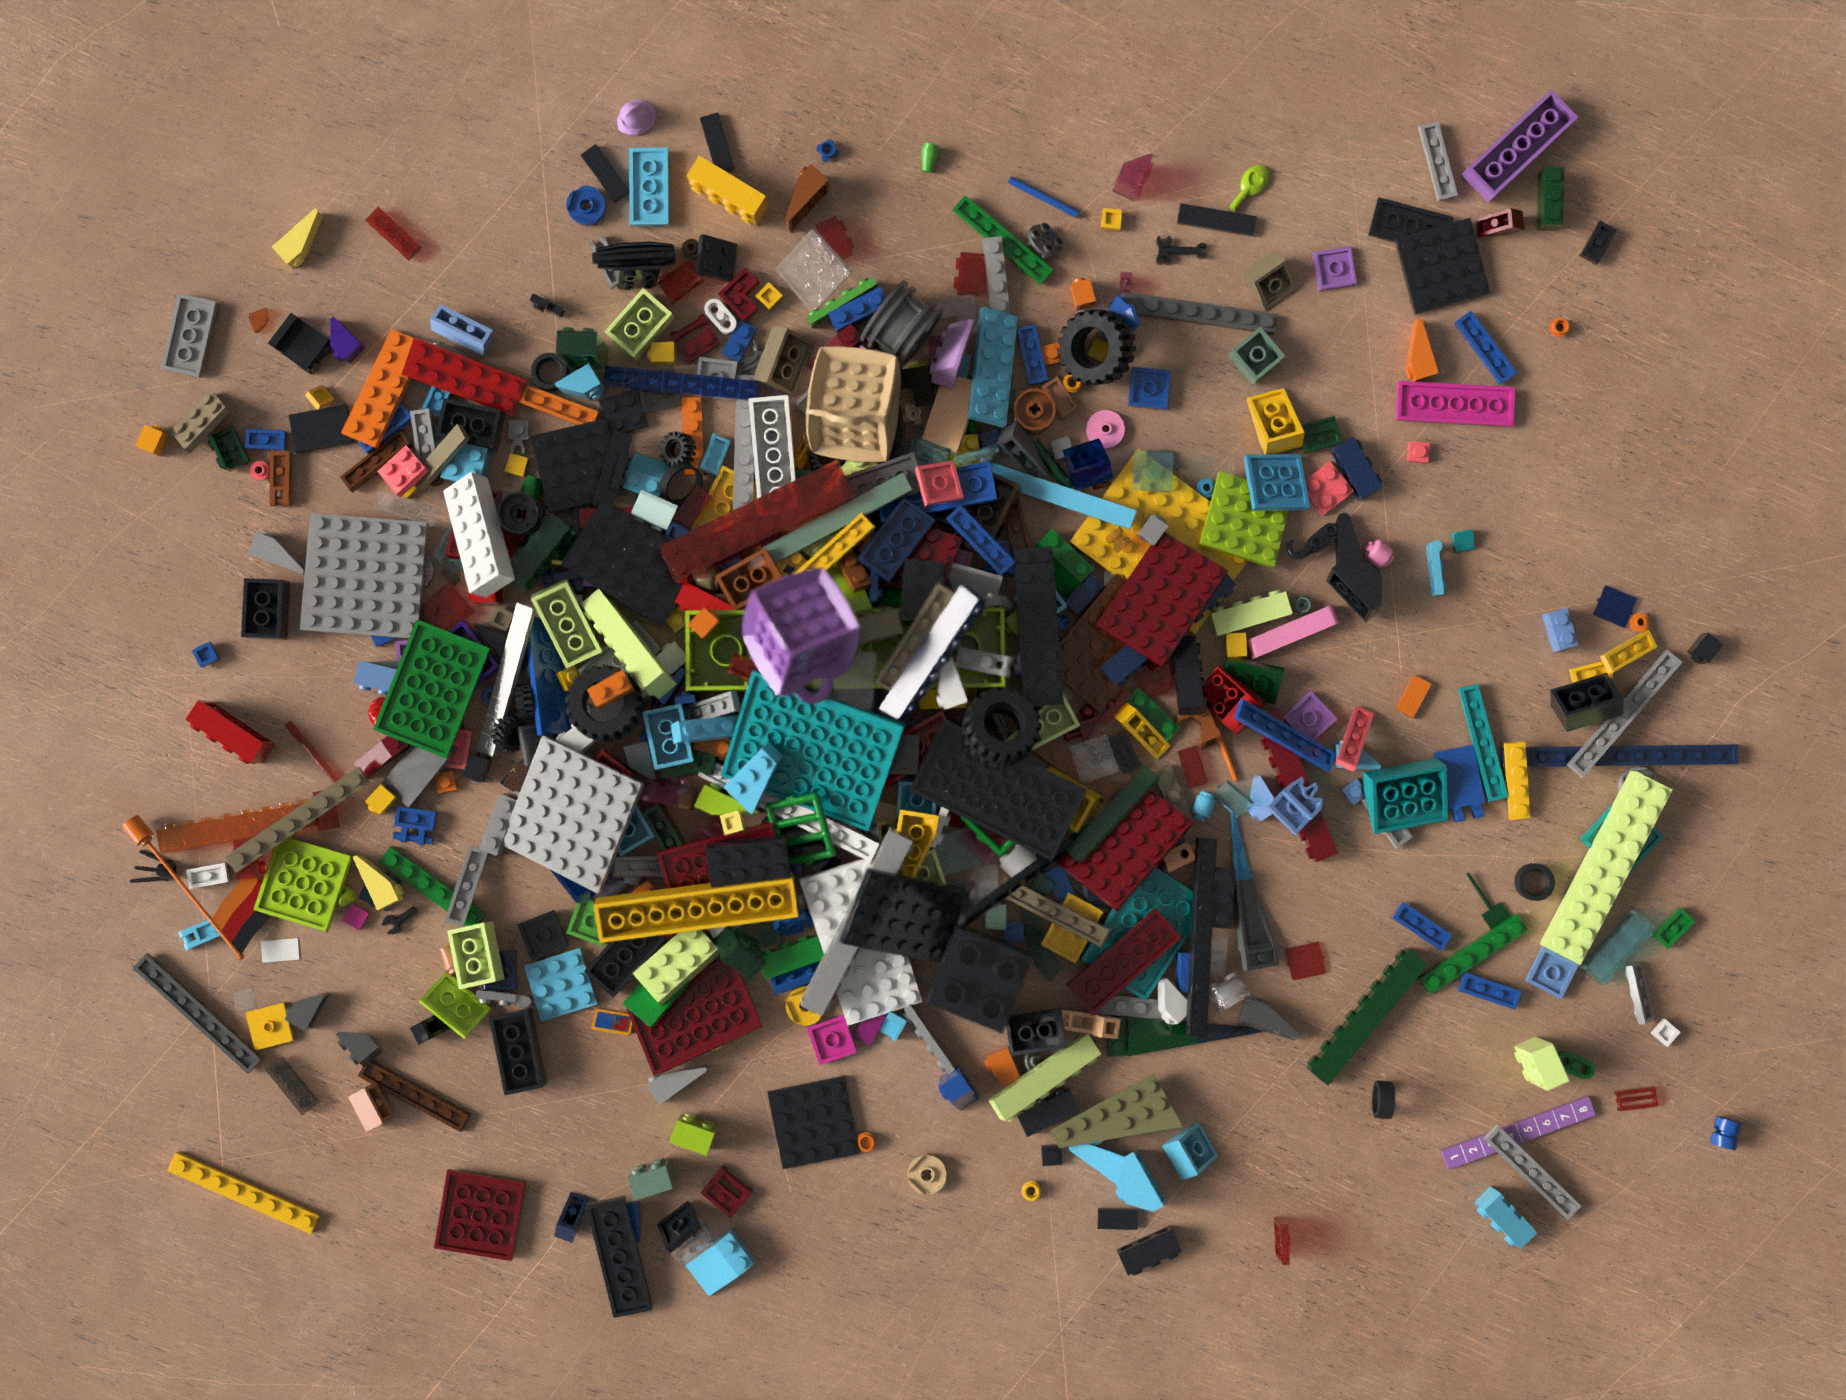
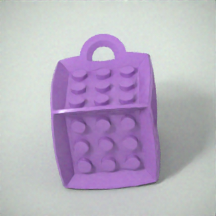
[743,567,860,704]

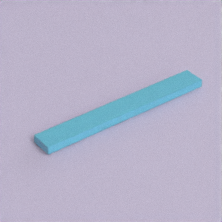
[990,462,1137,530]

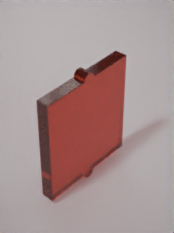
[1285,941,1326,980]

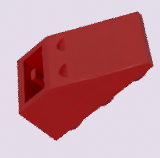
[1202,666,1267,735]

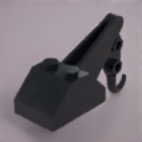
[1287,513,1382,623]

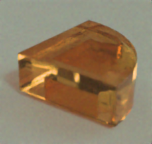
[247,308,269,333]

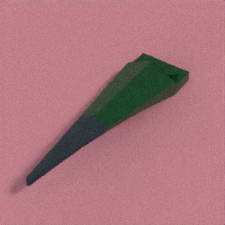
[1106,1016,1263,1057]

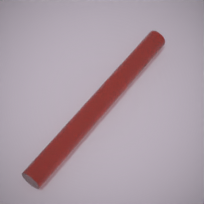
[285,721,340,783]

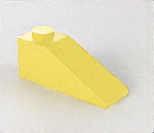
[272,208,323,268]
[353,855,404,910]

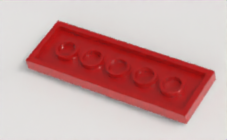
[402,337,527,416]

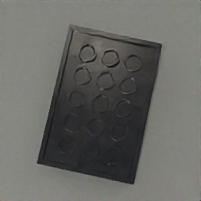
[561,498,704,628]
[839,867,968,963]

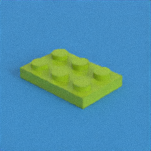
[419,972,491,1039]

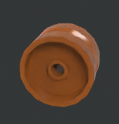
[1012,388,1056,435]

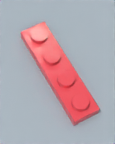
[1335,705,1374,772]

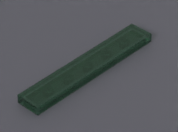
[1066,766,1160,864]

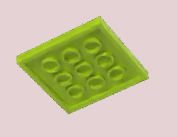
[1199,471,1289,568]
[253,838,353,932]

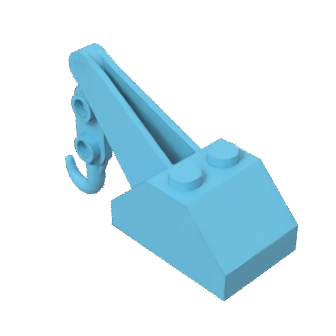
[1069,1140,1167,1212]

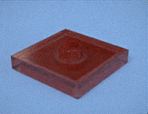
[1274,1216,1291,1265]

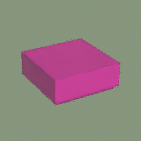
[342,903,370,930]

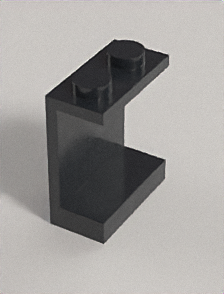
[268,313,332,375]

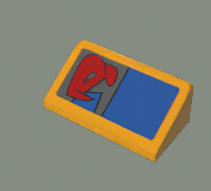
[591,1008,633,1035]

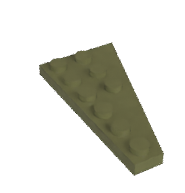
[1050,1074,1183,1148]

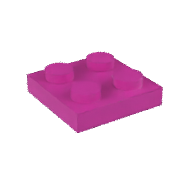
[807,1014,857,1065]

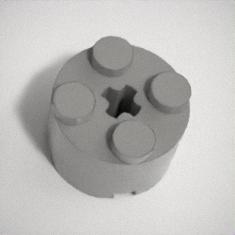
[1000,844,1041,877]

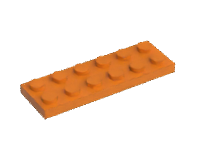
[341,329,413,449]

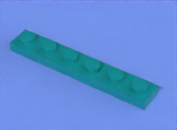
[1458,684,1508,802]

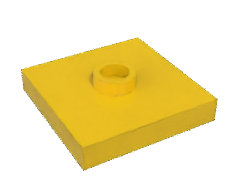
[245,1002,295,1050]

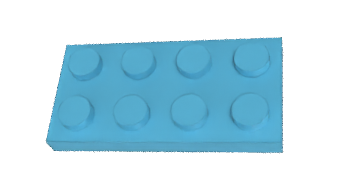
[629,147,669,227]

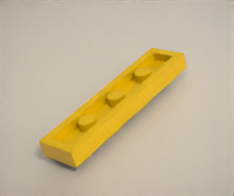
[1504,741,1530,820]

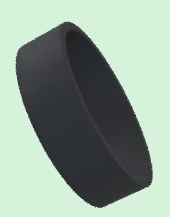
[660,462,703,506]

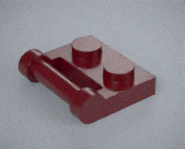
[670,314,721,364]
[700,1165,753,1218]

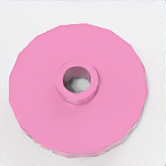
[1086,410,1125,449]

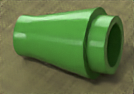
[921,143,940,173]

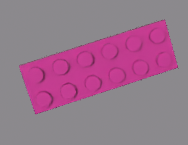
[1395,381,1515,427]

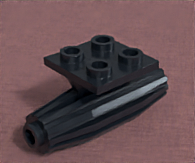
[592,241,676,290]

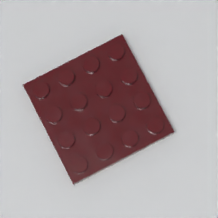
[434,1169,526,1261]

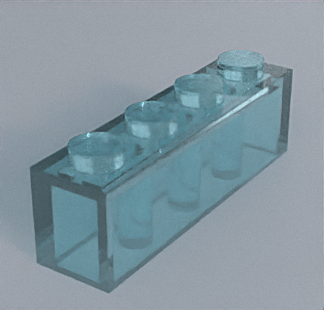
[1579,910,1656,985]

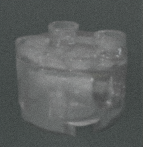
[1209,972,1251,1014]

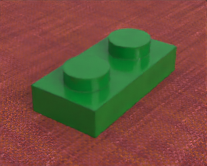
[1652,907,1695,949]

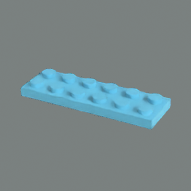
[968,307,1018,428]

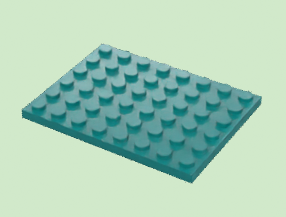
[721,668,905,831]

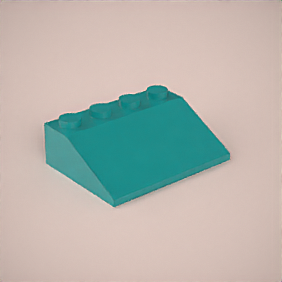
[1363,758,1448,834]

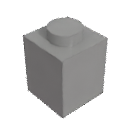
[1136,514,1168,546]

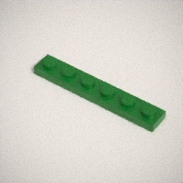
[952,195,1053,286]
[379,846,486,926]
[1418,913,1528,995]

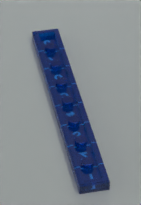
[603,366,760,401]

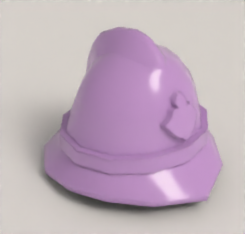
[617,99,656,135]

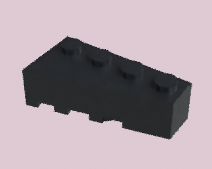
[761,815,842,873]

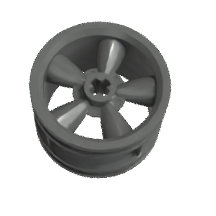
[860,280,944,370]

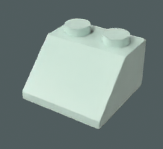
[630,490,678,533]

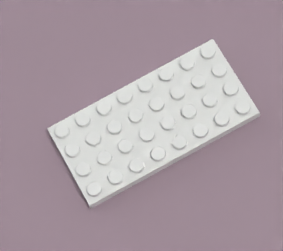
[800,859,922,1026]

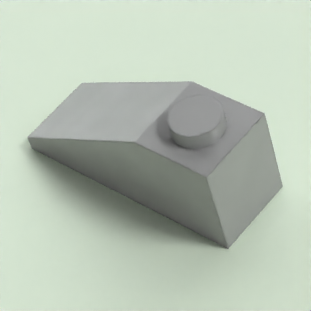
[248,531,305,575]
[646,1065,709,1105]

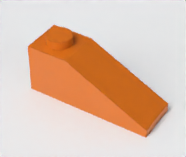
[1406,318,1439,382]
[984,1046,1020,1087]

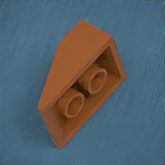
[785,164,830,232]
[714,547,783,610]

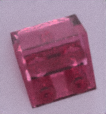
[1112,154,1154,201]

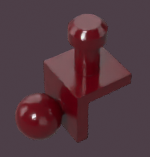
[1063,705,1099,742]

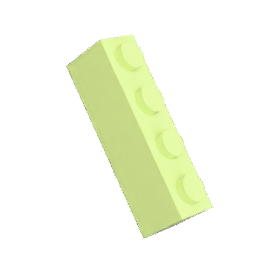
[1209,590,1293,637]

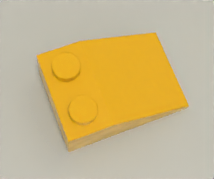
[1247,388,1304,454]

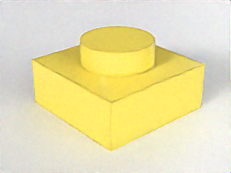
[720,810,745,835]

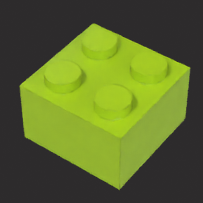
[669,1113,718,1156]

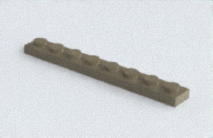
[225,767,371,873]

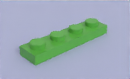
[807,278,877,328]

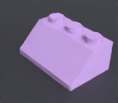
[929,319,974,389]

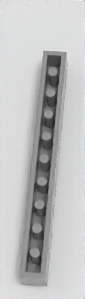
[801,827,914,1016]

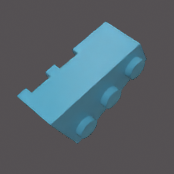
[1474,1186,1537,1249]

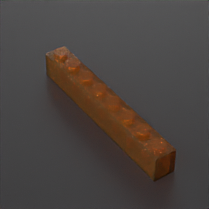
[156,799,320,853]

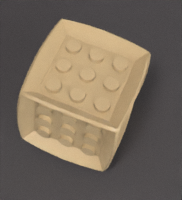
[806,347,901,462]

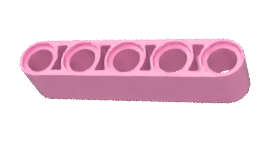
[1246,604,1340,659]

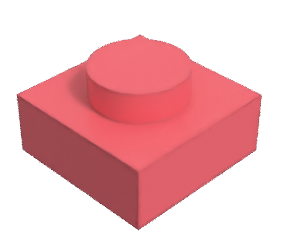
[1407,441,1430,463]

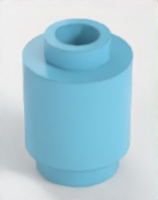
[1191,791,1216,821]

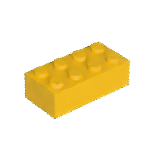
[687,156,769,226]

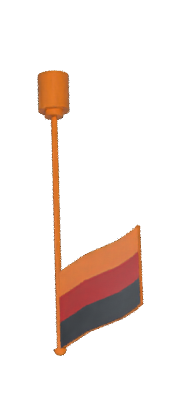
[122,815,272,960]

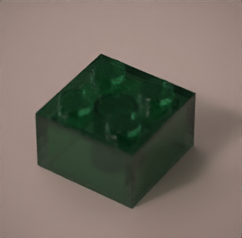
[714,925,766,980]

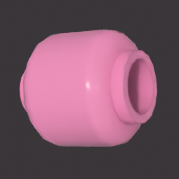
[1364,540,1394,569]

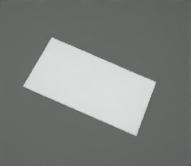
[261,938,299,963]

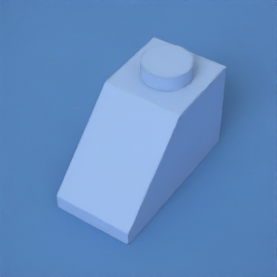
[1248,775,1274,821]

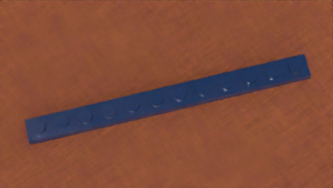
[1501,745,1738,767]

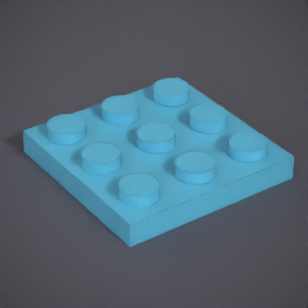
[524,948,598,1022]

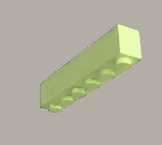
[988,1034,1101,1122]

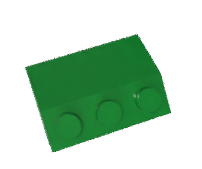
[1035,529,1095,598]

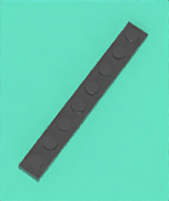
[1124,292,1278,335]
[133,953,263,1074]

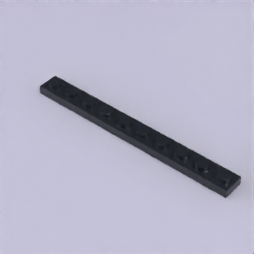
[1185,837,1217,1037]

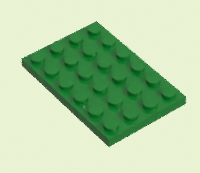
[373,619,491,759]

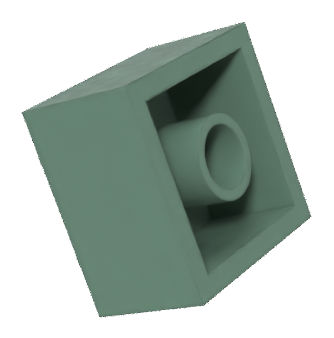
[1228,326,1285,385]
[627,1158,677,1201]

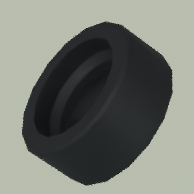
[531,353,570,391]
[1514,863,1555,901]
[1372,1080,1395,1119]

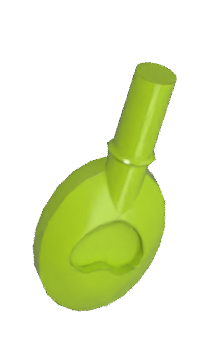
[1229,165,1269,212]

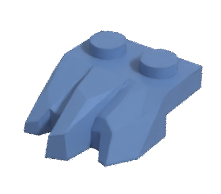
[1266,777,1323,835]

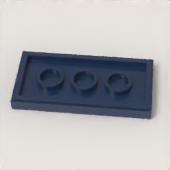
[857,497,936,583]

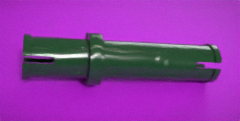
[1033,439,1075,488]

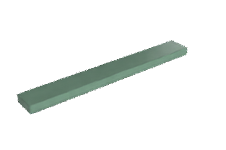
[763,473,913,564]

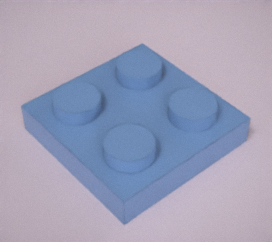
[1524,946,1579,1000]

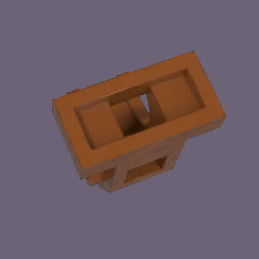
[1177,707,1221,750]

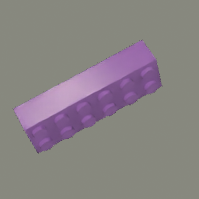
[1462,89,1578,203]

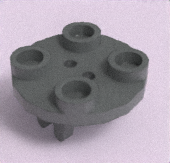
[1027,223,1064,260]

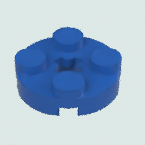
[566,186,606,226]
[773,909,814,935]

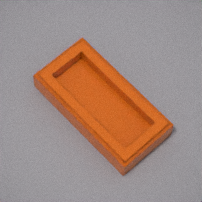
[1395,675,1432,718]

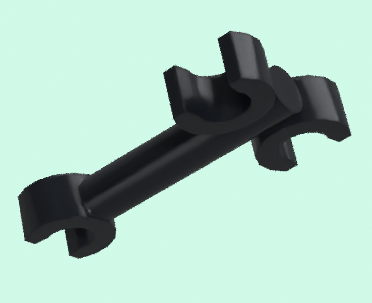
[1156,236,1206,265]

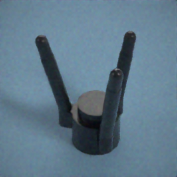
[130,850,177,883]

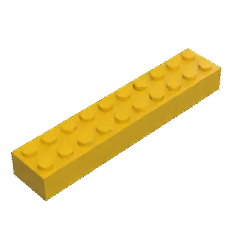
[594,872,799,943]

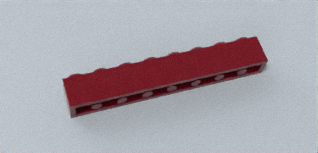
[1256,708,1338,862]

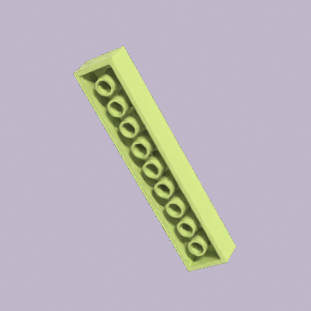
[1540,771,1672,965]

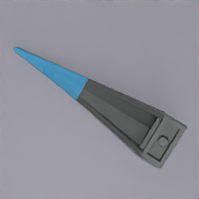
[1230,812,1279,971]

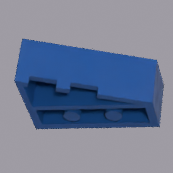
[939,1065,980,1111]

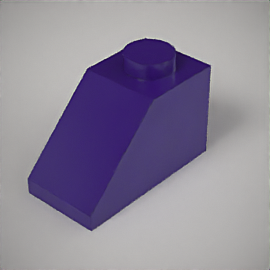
[330,317,366,364]

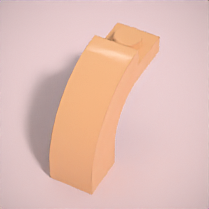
[1050,1008,1120,1039]

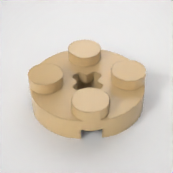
[907,1153,947,1194]

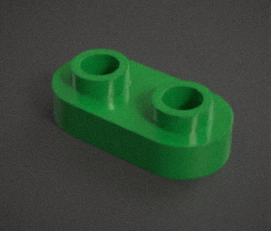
[1558,1051,1595,1079]

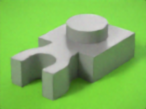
[508,420,530,454]

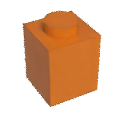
[1070,278,1096,310]
[688,607,720,640]

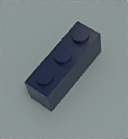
[1330,437,1382,501]

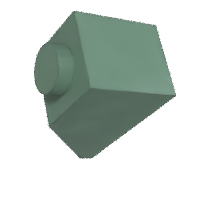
[985,901,1006,930]

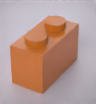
[587,670,635,710]

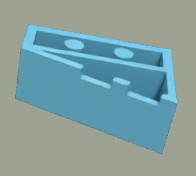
[724,741,783,815]

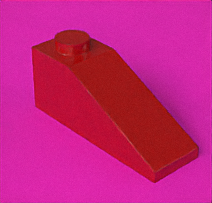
[675,581,741,612]

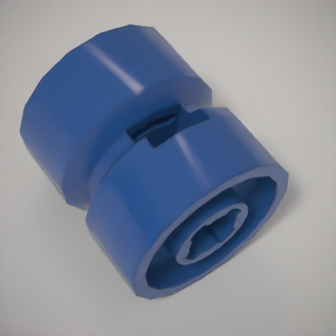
[1710,1116,1742,1151]

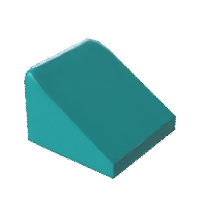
[1450,529,1474,553]

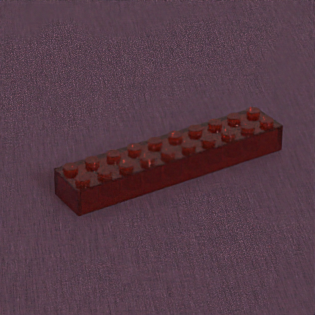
[659,460,856,585]

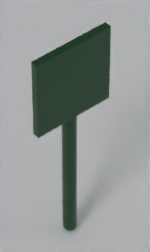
[1466,873,1510,929]

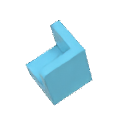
[879,1011,907,1042]

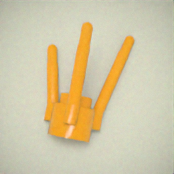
[794,430,822,469]

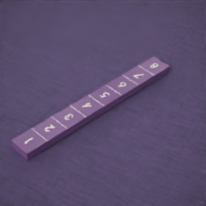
[1441,1096,1596,1170]

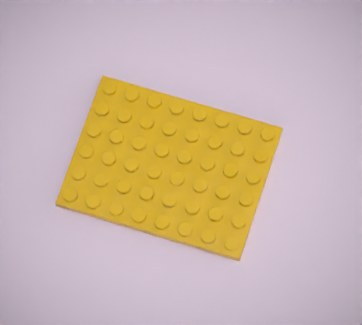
[1069,449,1248,635]

